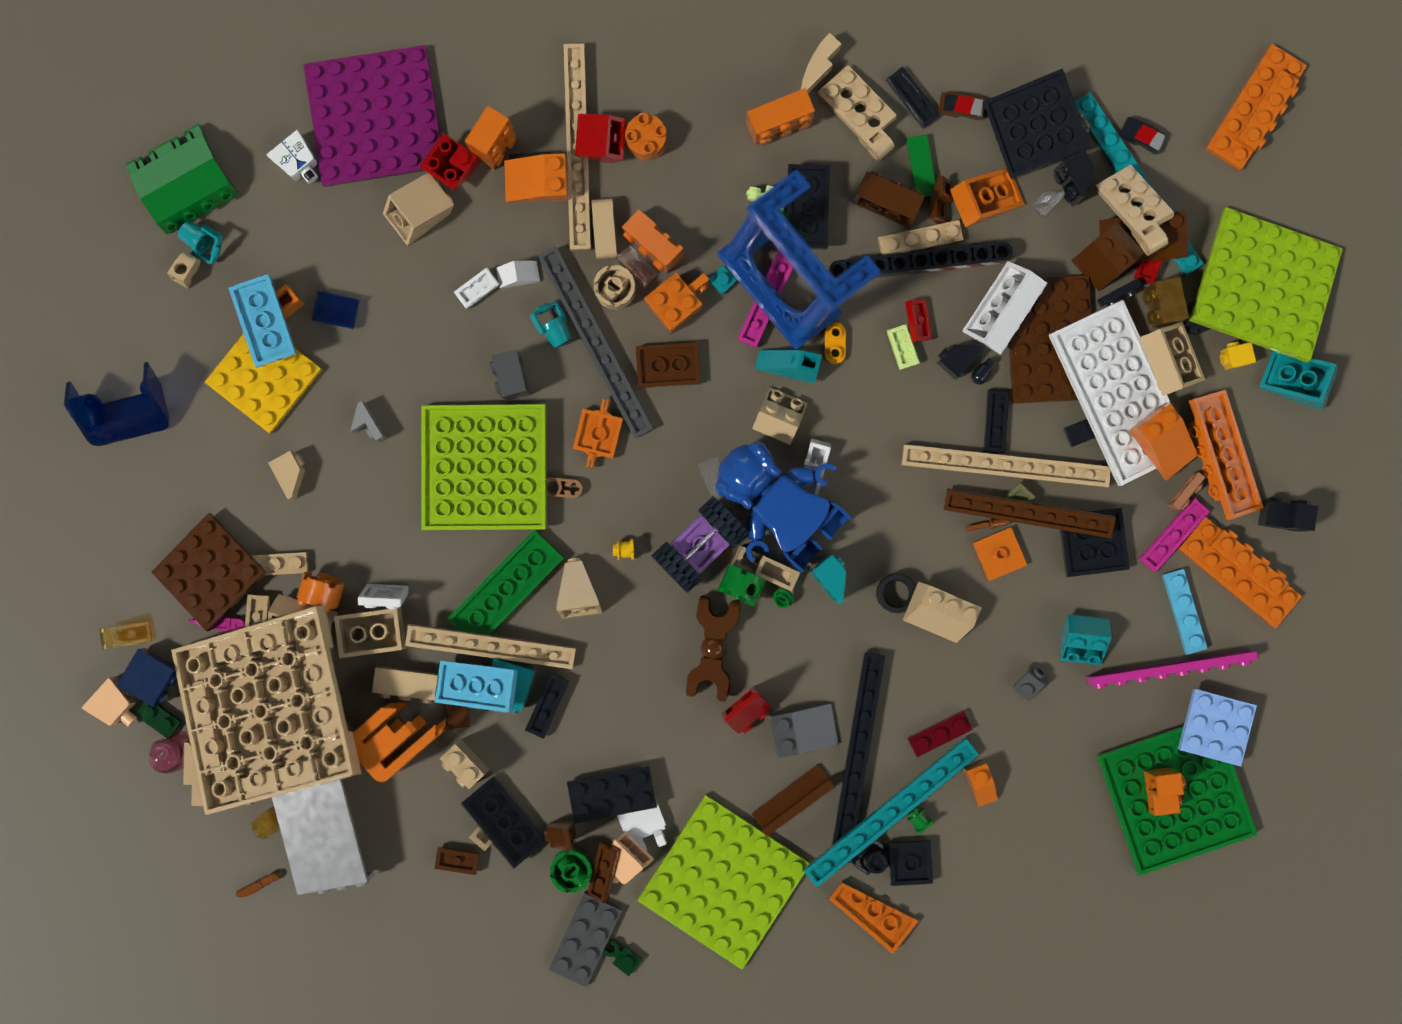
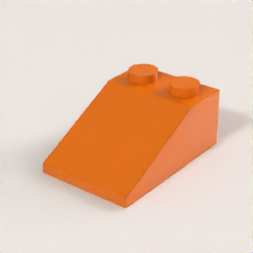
[504,154,568,203]
[950,168,1025,228]
[1129,403,1198,480]

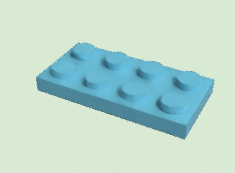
[228,274,297,368]
[435,661,518,713]

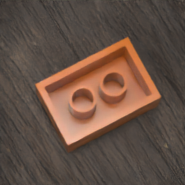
[746,88,815,145]
[465,105,517,170]

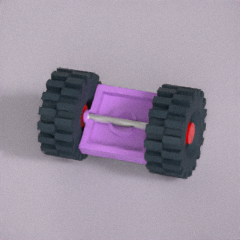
[651,496,749,593]

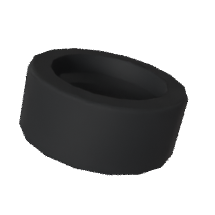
[876,574,916,613]

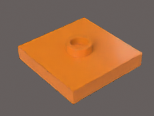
[972,527,1027,581]

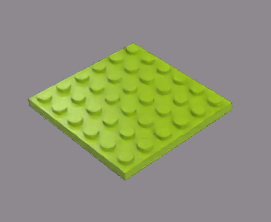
[1189,207,1343,363]
[421,404,547,530]
[637,794,810,970]

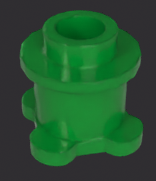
[907,807,934,835]

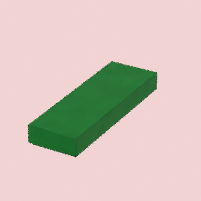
[906,134,936,199]

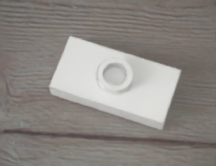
[454,267,500,309]

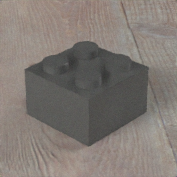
[490,350,531,401]

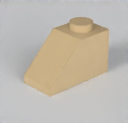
[268,451,305,500]

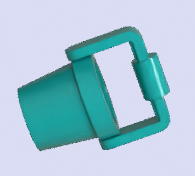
[178,221,223,264]
[530,301,572,349]

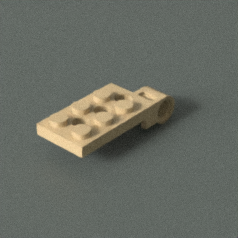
[817,65,897,161]
[1095,165,1174,256]

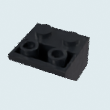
[1053,149,1095,207]

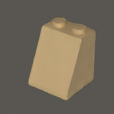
[383,173,454,246]

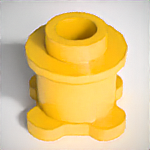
[613,539,634,560]

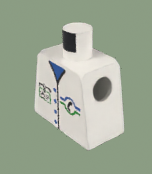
[266,130,318,184]

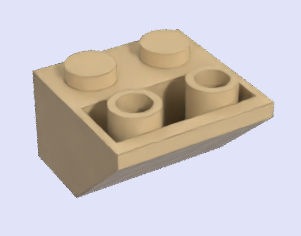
[752,387,808,445]

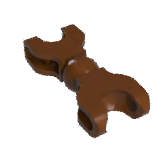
[686,595,741,702]

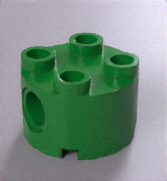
[717,563,767,607]
[550,846,594,893]

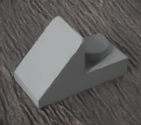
[351,401,387,442]

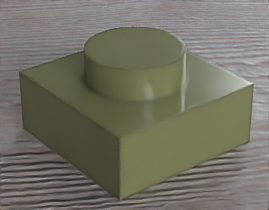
[1005,481,1035,502]

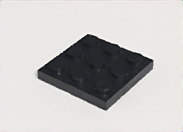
[1060,508,1130,577]

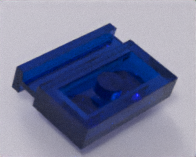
[312,291,360,330]

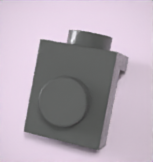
[1013,663,1047,701]

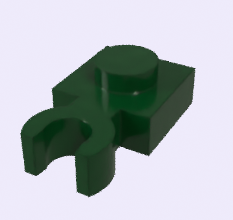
[603,939,642,977]

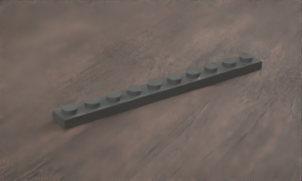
[538,246,653,439]

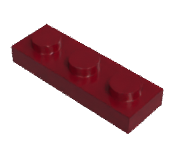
[907,710,973,757]

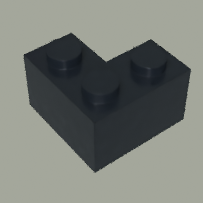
[1258,497,1318,532]

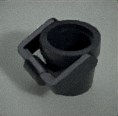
[852,840,889,875]

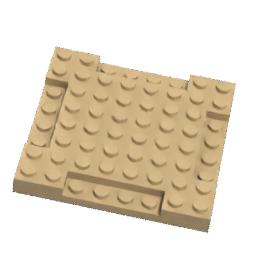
[171,606,362,815]

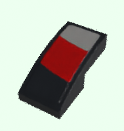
[1119,117,1168,155]

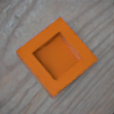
[688,273,709,295]

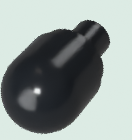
[971,357,995,385]

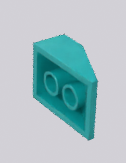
[1259,351,1338,410]

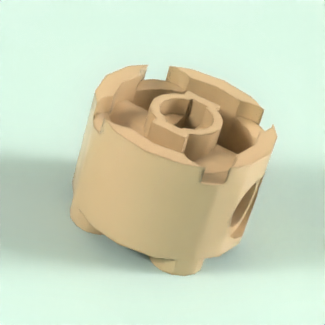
[594,265,636,311]

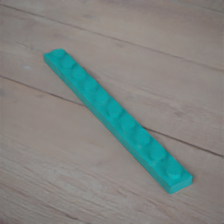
[1075,92,1204,276]
[803,738,979,888]

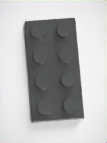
[549,892,622,987]

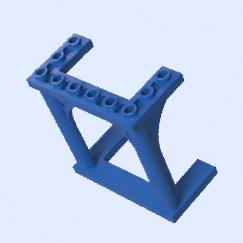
[717,170,881,350]

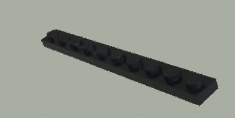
[831,652,885,863]

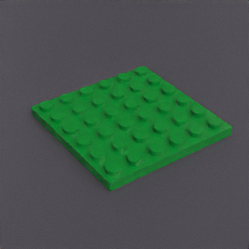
[1096,725,1257,876]

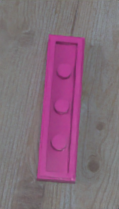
[1138,497,1210,573]

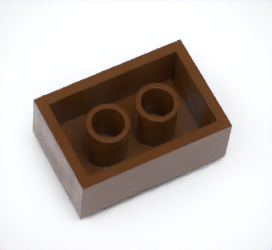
[853,171,925,228]

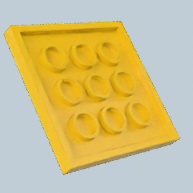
[205,333,323,434]

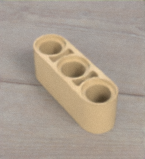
[592,198,617,259]

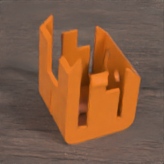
[353,701,446,782]

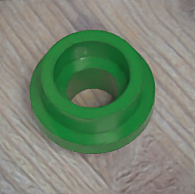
[773,588,794,608]

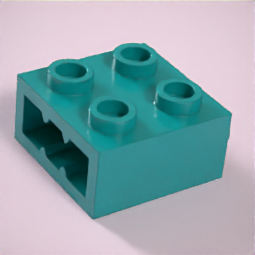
[491,658,536,713]

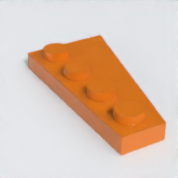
[827,882,918,954]

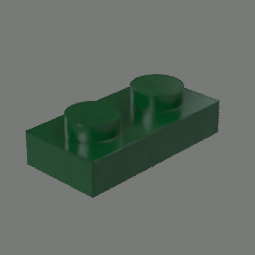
[135,702,183,739]

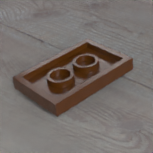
[636,342,700,388]

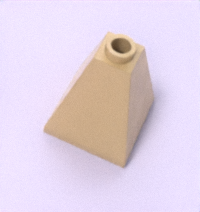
[556,558,603,619]

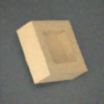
[468,826,491,851]

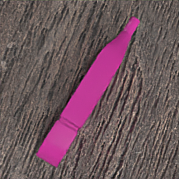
[189,617,245,631]

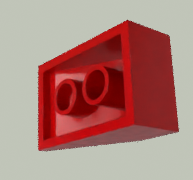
[722,687,771,734]

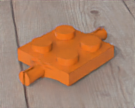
[573,398,623,469]

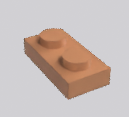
[1167,472,1205,510]

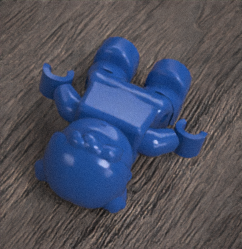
[716,442,852,573]

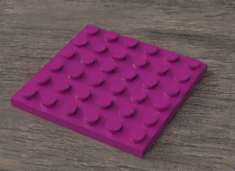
[303,45,441,187]

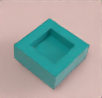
[709,265,737,296]

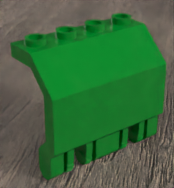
[126,124,239,234]

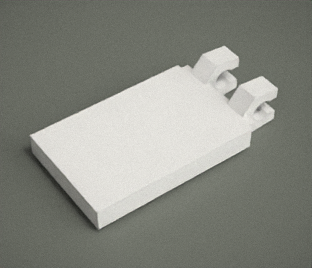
[617,766,667,851]

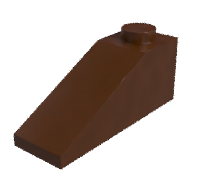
[544,818,577,851]

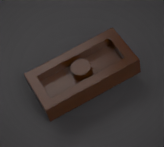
[434,847,480,875]

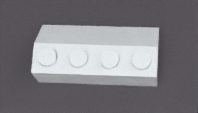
[962,261,1047,355]

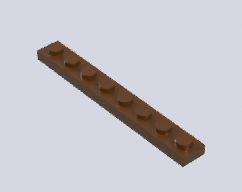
[944,488,1116,538]

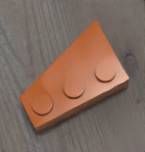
[622,209,684,273]

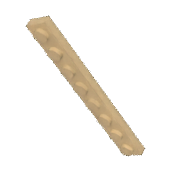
[405,624,576,669]

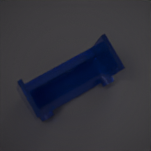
[64,362,169,446]

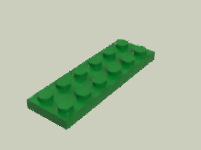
[447,530,564,635]

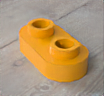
[824,322,846,365]

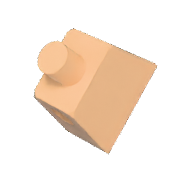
[82,676,137,727]
[612,832,654,884]

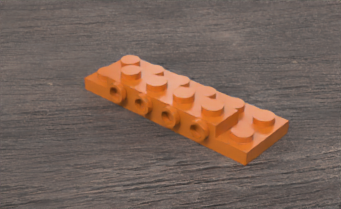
[1205,44,1307,171]
[1189,389,1264,520]
[1177,517,1302,628]

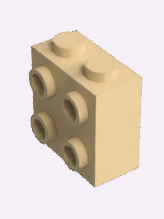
[440,739,490,789]

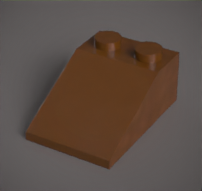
[1071,221,1145,291]

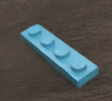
[1162,569,1208,655]

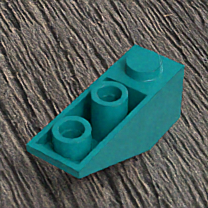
[755,350,822,384]

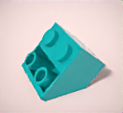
[1059,614,1112,665]

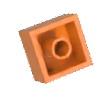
[644,272,703,334]

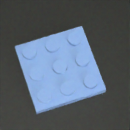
[1178,688,1257,766]

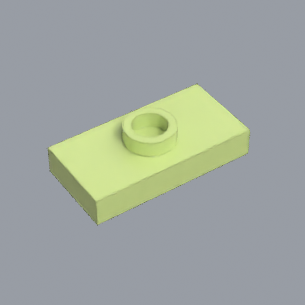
[886,324,920,370]

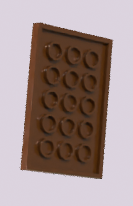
[1009,275,1091,404]

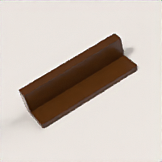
[752,764,834,837]

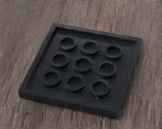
[983,68,1091,179]

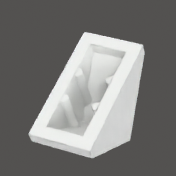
[496,261,540,289]

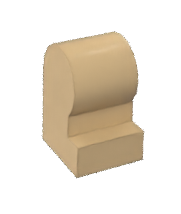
[167,251,201,288]

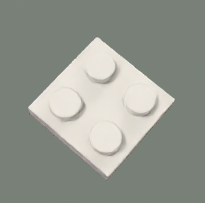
[358,584,408,609]

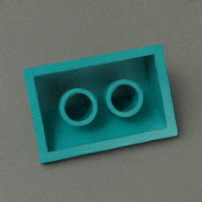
[809,555,846,604]

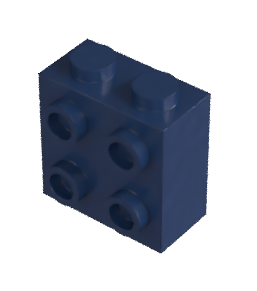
[116,648,177,707]

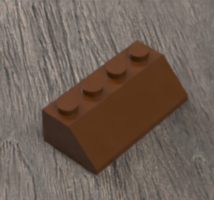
[1099,211,1188,263]

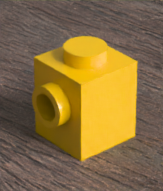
[1220,341,1256,370]

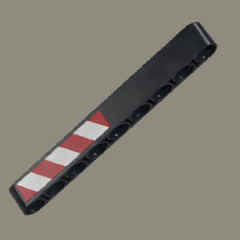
[828,242,1013,279]

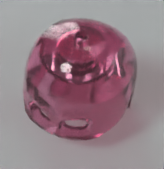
[149,738,183,774]

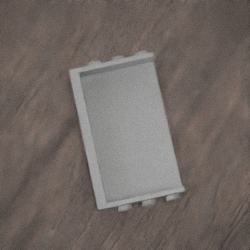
[272,779,375,895]

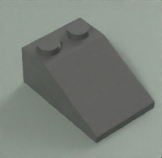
[770,703,838,758]

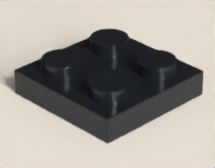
[888,840,933,886]

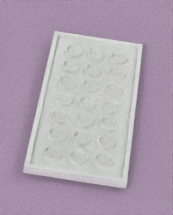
[1048,300,1170,486]

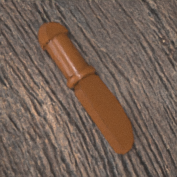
[965,519,1012,532]
[236,871,280,897]

